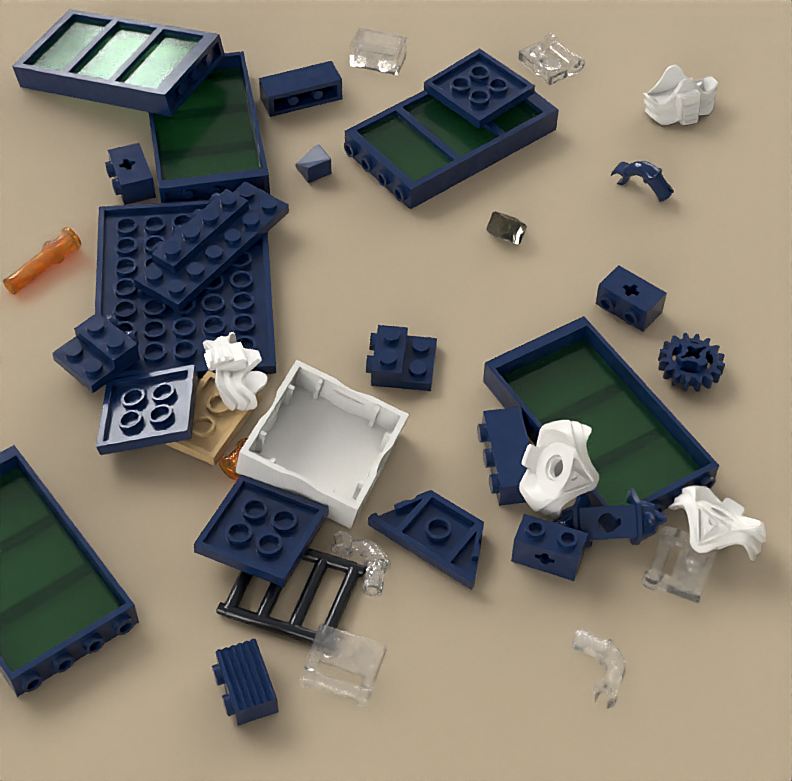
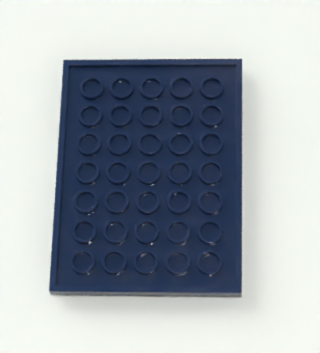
[95,200,276,385]

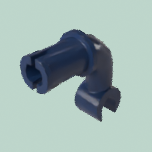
[611,161,674,202]

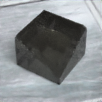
[486,211,527,244]

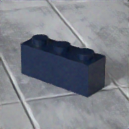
[259,61,343,117]
[477,407,529,506]

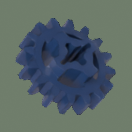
[658,333,725,392]

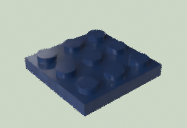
[424,48,535,129]
[96,364,198,455]
[193,474,329,587]

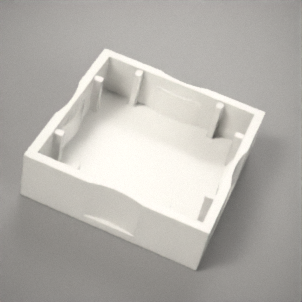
[235,360,409,529]

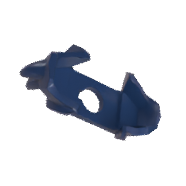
[552,488,667,548]

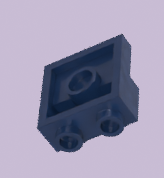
[52,312,140,393]
[366,325,437,391]

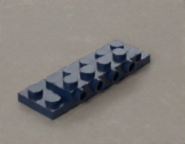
[134,182,289,312]

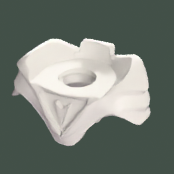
[643,65,718,125]
[203,332,268,412]
[519,420,599,519]
[668,486,767,561]

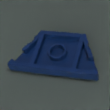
[368,490,484,590]

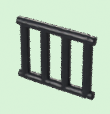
[216,548,367,650]

